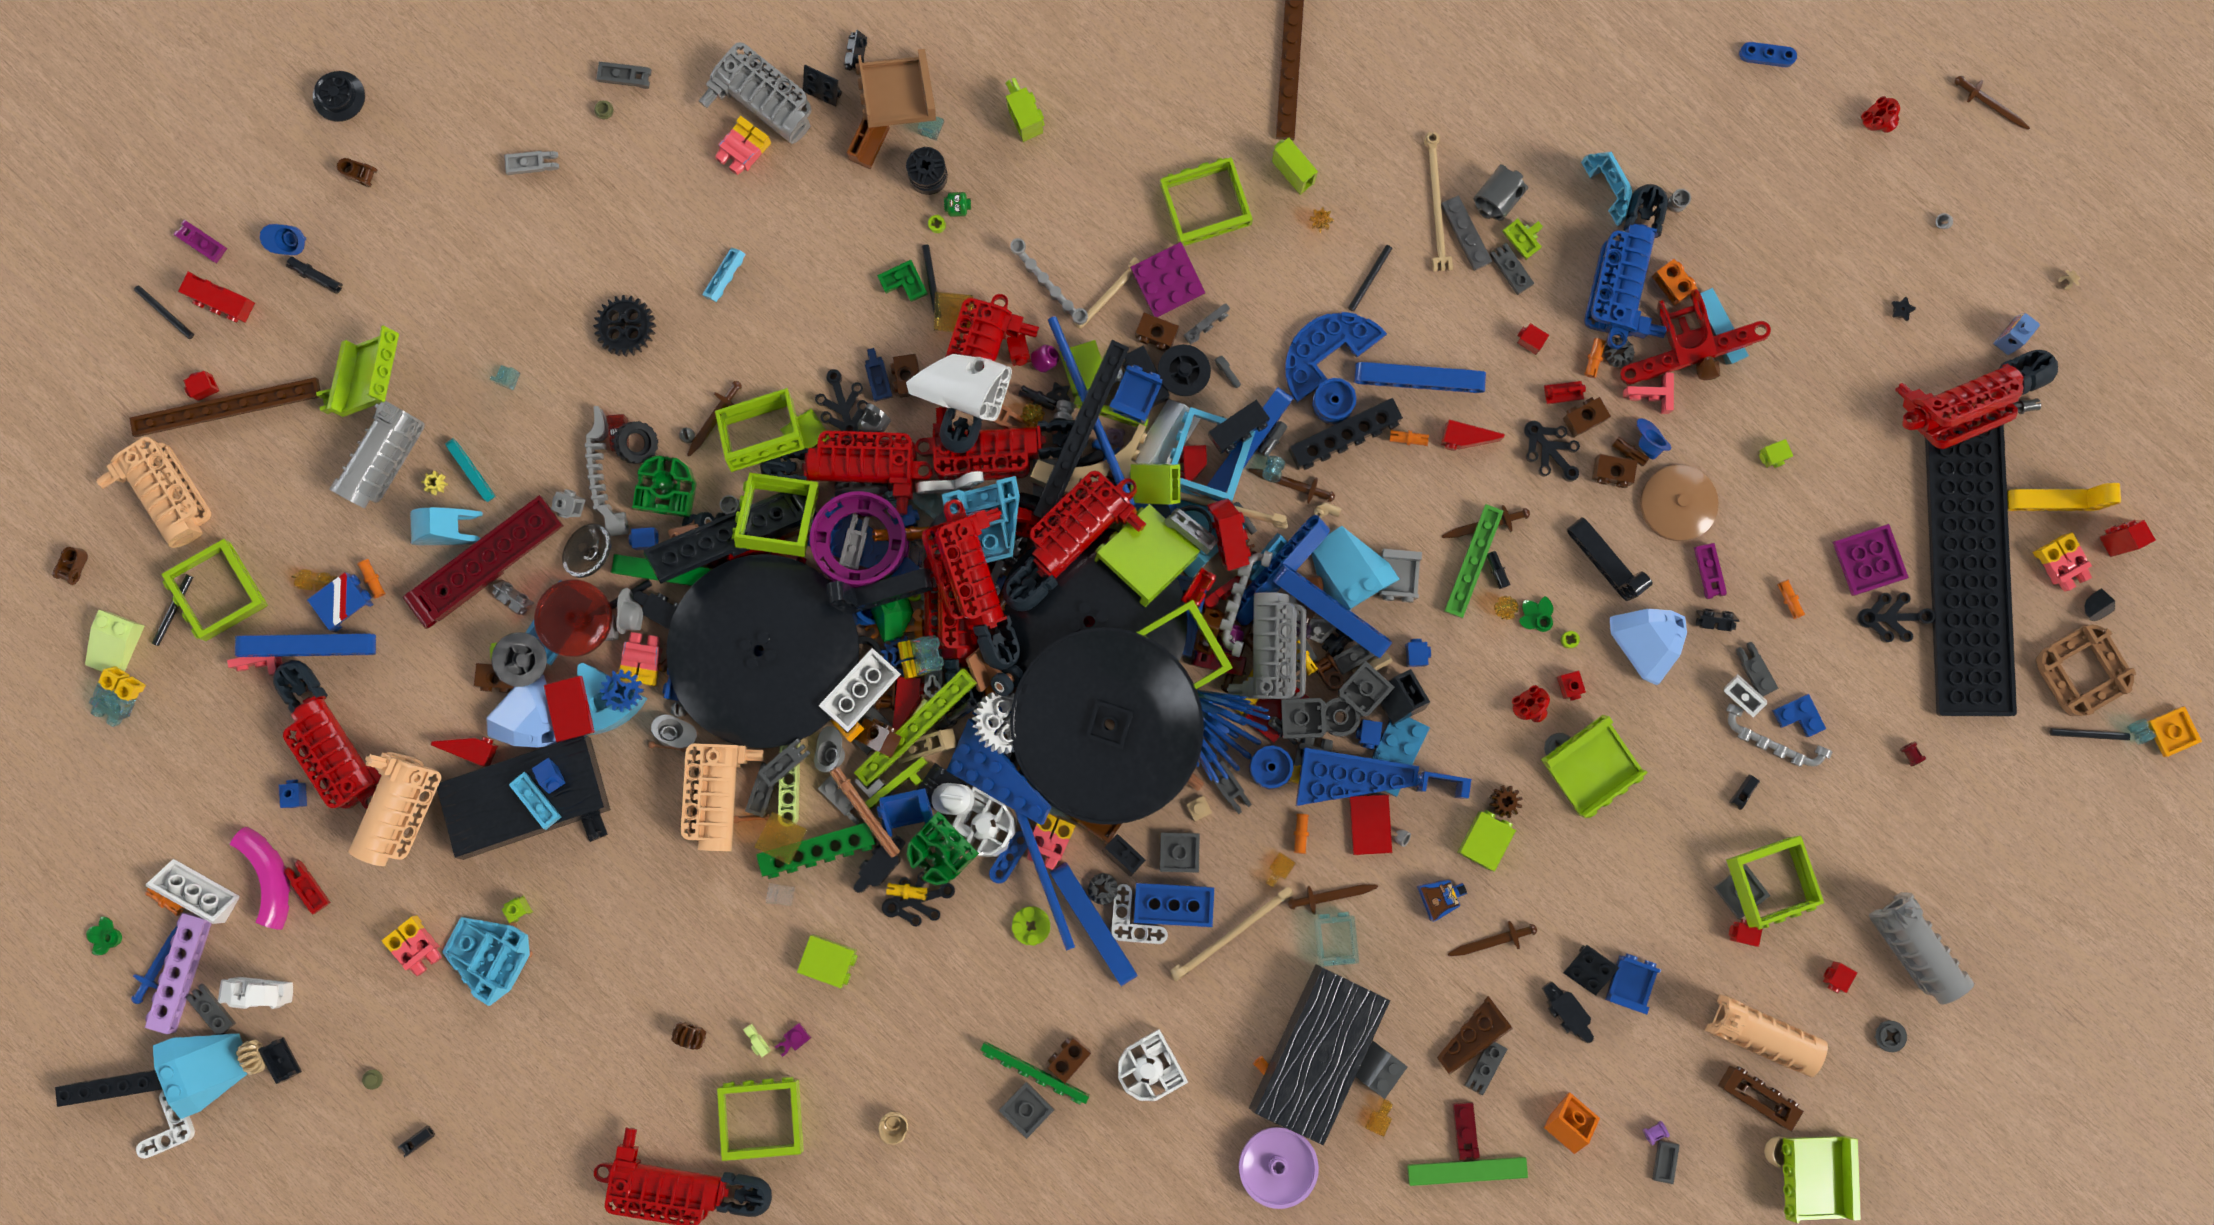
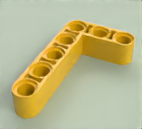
[2007,483,2121,511]

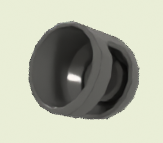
[857,403,891,439]

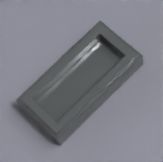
[1652,1140,1680,1184]

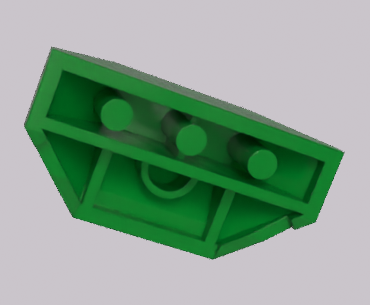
[870,574,914,642]

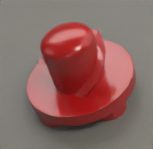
[1861,96,1900,133]
[1512,685,1550,723]

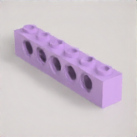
[145,912,212,1034]

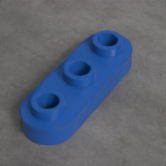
[1739,42,1797,67]
[989,831,1028,884]

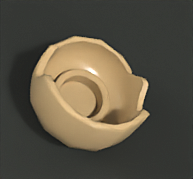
[878,1112,908,1145]
[1764,1136,1785,1168]

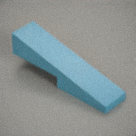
[1698,288,1749,365]

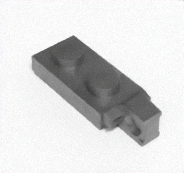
[1184,303,1230,345]

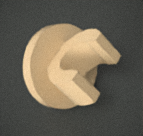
[2058,270,2081,290]

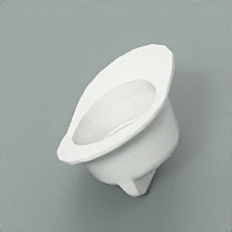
[932,783,974,815]

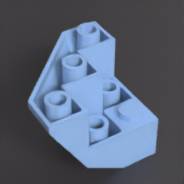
[1609,609,1687,685]
[486,674,557,748]

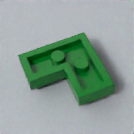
[877,260,928,302]

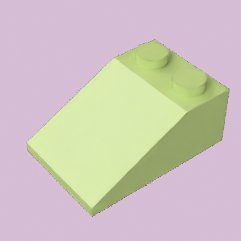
[85,610,145,672]

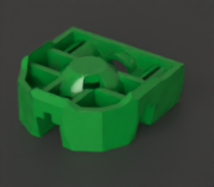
[632,456,697,517]
[906,811,979,885]

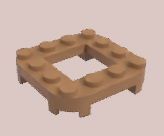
[2036,624,2136,716]

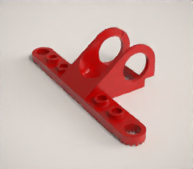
[1620,289,1771,385]

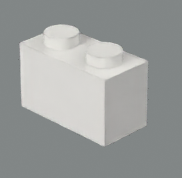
[1724,674,1767,717]

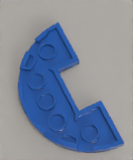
[1285,312,1387,403]

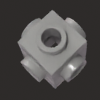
[551,489,586,518]

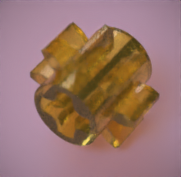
[1309,207,1333,232]
[1020,403,1045,427]
[1494,596,1519,620]

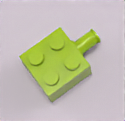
[1005,78,1045,142]

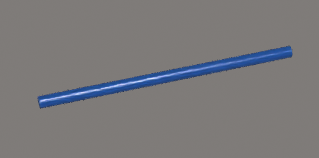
[1048,316,1136,506]
[1014,810,1075,951]

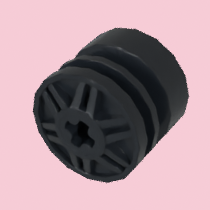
[906,147,948,195]

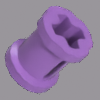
[1643,1121,1670,1146]

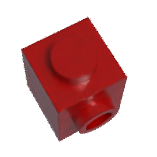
[1517,323,1549,355]
[1006,334,1031,366]
[183,371,220,401]
[1557,670,1586,701]
[1729,919,1763,947]
[1823,961,1858,994]

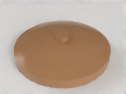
[1640,465,1719,541]

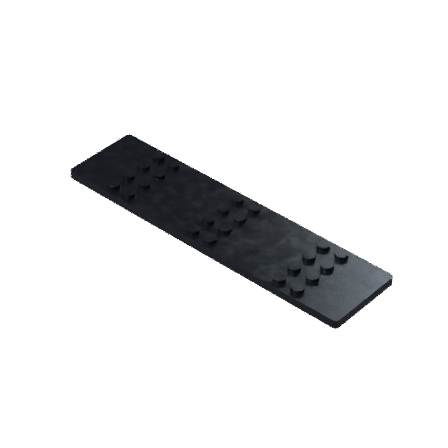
[1925,417,2017,717]

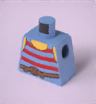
[1993,313,2040,355]

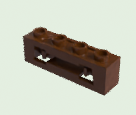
[1718,1066,1804,1132]

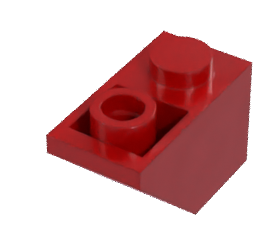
[1179,445,1207,482]

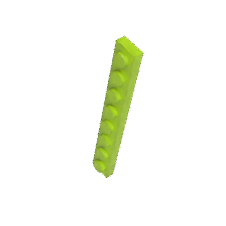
[854,669,977,787]

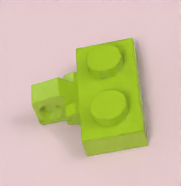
[1502,218,1543,260]

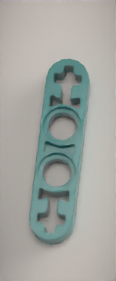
[445,438,496,502]

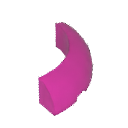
[229,827,290,930]

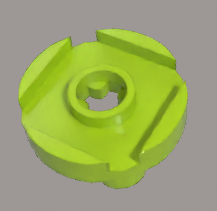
[1012,906,1051,946]

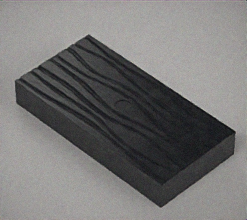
[437,735,611,860]
[1249,964,1391,1146]

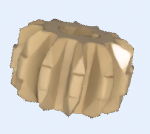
[236,1040,267,1075]

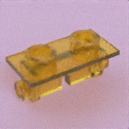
[291,569,337,591]

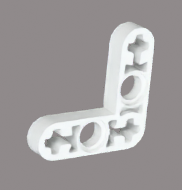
[916,471,984,494]
[1111,884,1168,944]
[136,1090,195,1159]

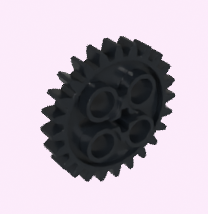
[593,295,656,357]

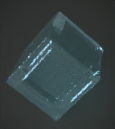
[918,116,944,141]
[490,365,520,390]

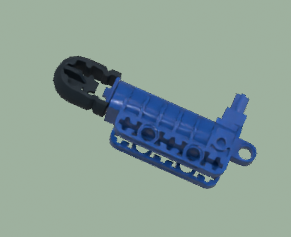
[1584,184,1668,349]

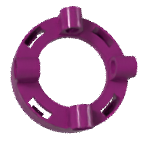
[810,491,909,588]

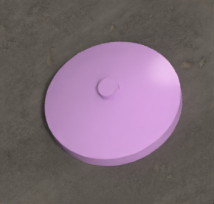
[1239,1126,1319,1209]

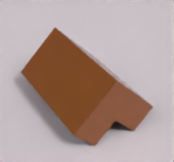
[846,118,890,170]

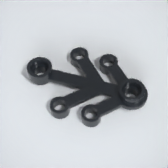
[815,369,867,438]
[1524,421,1580,482]
[1857,592,1935,643]
[882,872,955,927]

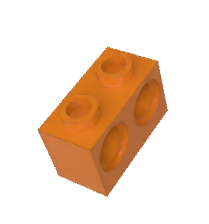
[1651,259,1697,306]

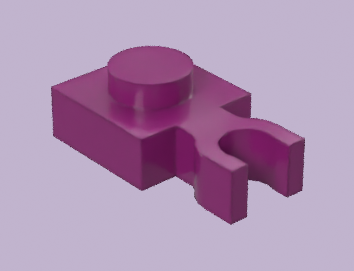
[775,1023,812,1057]

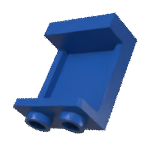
[1109,365,1163,425]
[877,788,933,837]
[1605,954,1661,1015]

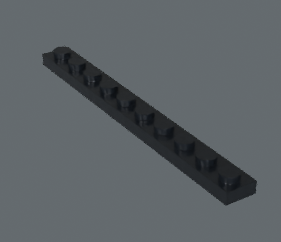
[1032,340,1129,523]

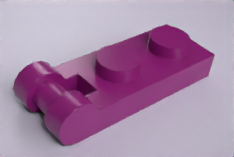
[173,219,228,264]
[1694,543,1727,599]

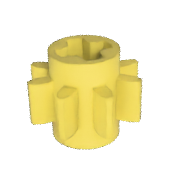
[421,471,448,496]

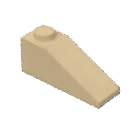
[897,728,957,764]

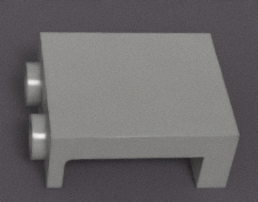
[1378,549,1422,603]

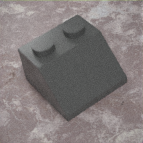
[1356,1041,1408,1099]

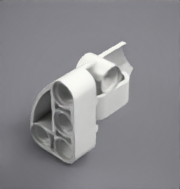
[906,354,1012,421]

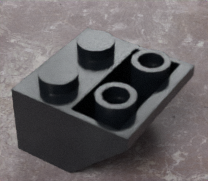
[1380,669,1430,725]

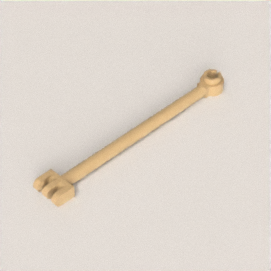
[1424,132,1453,272]
[1180,492,1288,529]
[1170,887,1293,982]

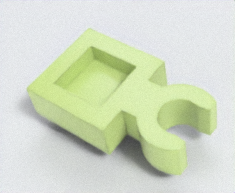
[743,1024,771,1057]

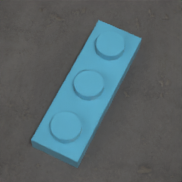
[702,247,746,302]
[509,772,561,830]

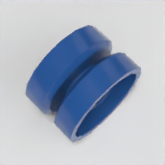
[1312,378,1356,424]
[1249,745,1293,789]

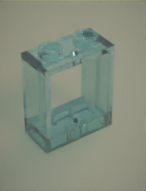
[1314,912,1359,967]

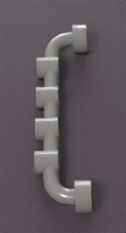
[1010,238,1088,325]
[1220,551,1273,657]
[1726,703,1833,767]

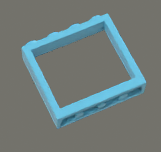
[1170,407,1255,502]

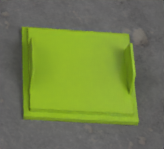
[780,408,830,448]

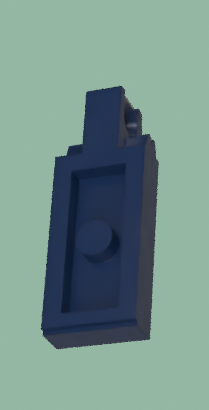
[865,348,893,402]

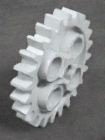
[972,692,1016,754]

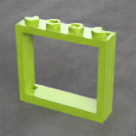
[1160,157,1253,246]
[715,388,805,472]
[732,472,819,557]
[161,539,268,641]
[1136,600,1233,689]
[1726,836,1824,930]
[717,1077,804,1161]

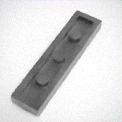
[1441,195,1492,271]

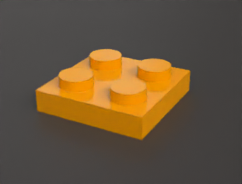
[2147,706,2202,757]

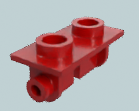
[1544,381,1586,404]
[1181,567,1216,607]

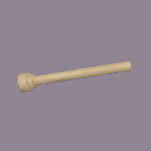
[1076,257,1140,329]

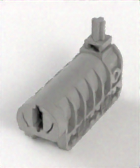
[699,42,812,144]
[329,401,425,508]
[1227,593,1306,699]
[1869,892,1975,1004]

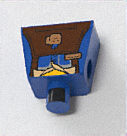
[1417,880,1467,922]

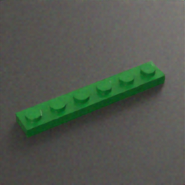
[980,1041,1090,1105]

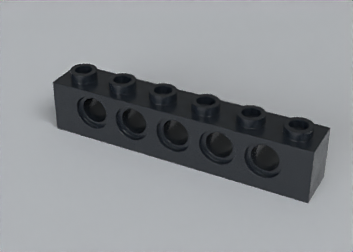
[1289,398,1403,470]
[55,1070,163,1107]

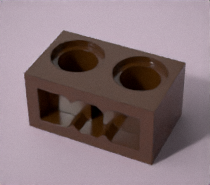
[1047,1036,1091,1083]

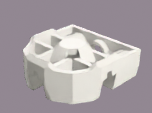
[949,787,1017,857]
[218,977,293,1009]
[1118,1029,1188,1101]

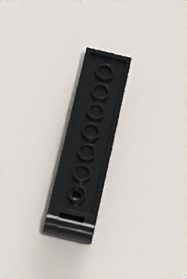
[643,492,817,584]

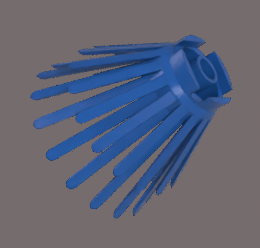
[1196,689,1270,783]

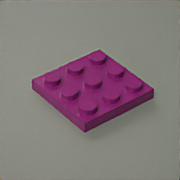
[1130,242,1205,317]
[1832,524,1909,596]

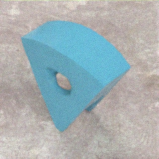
[410,507,483,546]
[577,663,648,735]

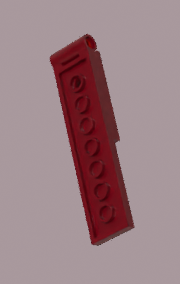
[403,495,564,629]

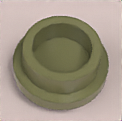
[594,101,614,120]
[362,1069,383,1090]

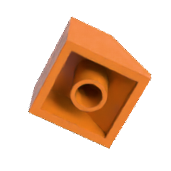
[1544,1092,1600,1154]

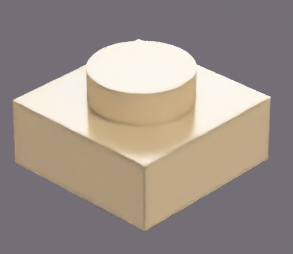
[1186,796,1212,821]

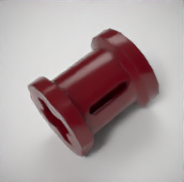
[1900,741,1926,767]

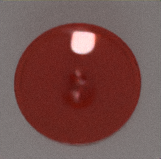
[534,579,612,657]

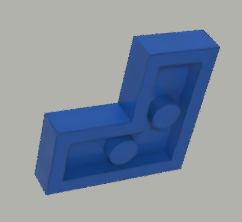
[1772,694,1826,737]

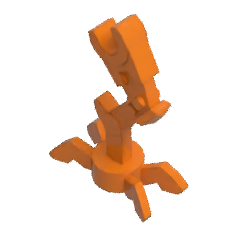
[865,608,925,646]

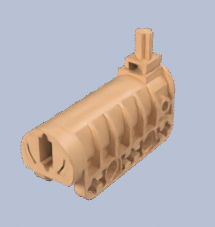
[96,437,211,548]
[681,744,764,851]
[348,752,441,866]
[1705,994,1828,1077]

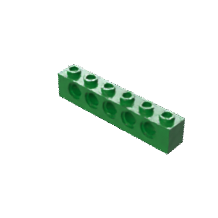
[756,823,877,879]

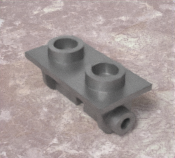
[492,581,534,615]

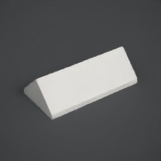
[1132,399,1201,464]
[819,648,901,732]
[146,859,239,924]

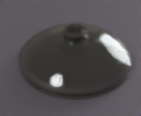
[562,524,612,578]

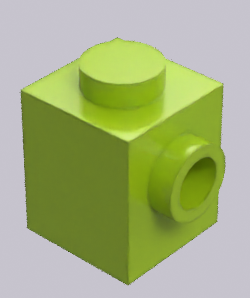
[1759,439,1793,469]

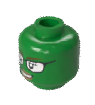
[944,192,971,217]

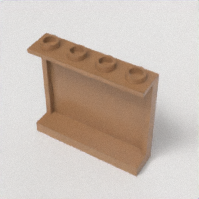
[855,49,936,128]

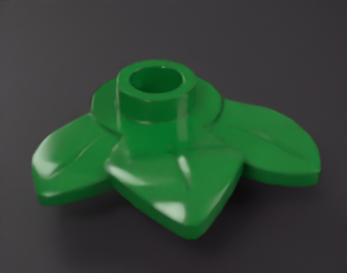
[1519,596,1554,632]
[86,917,122,956]

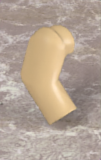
[1313,502,1342,518]

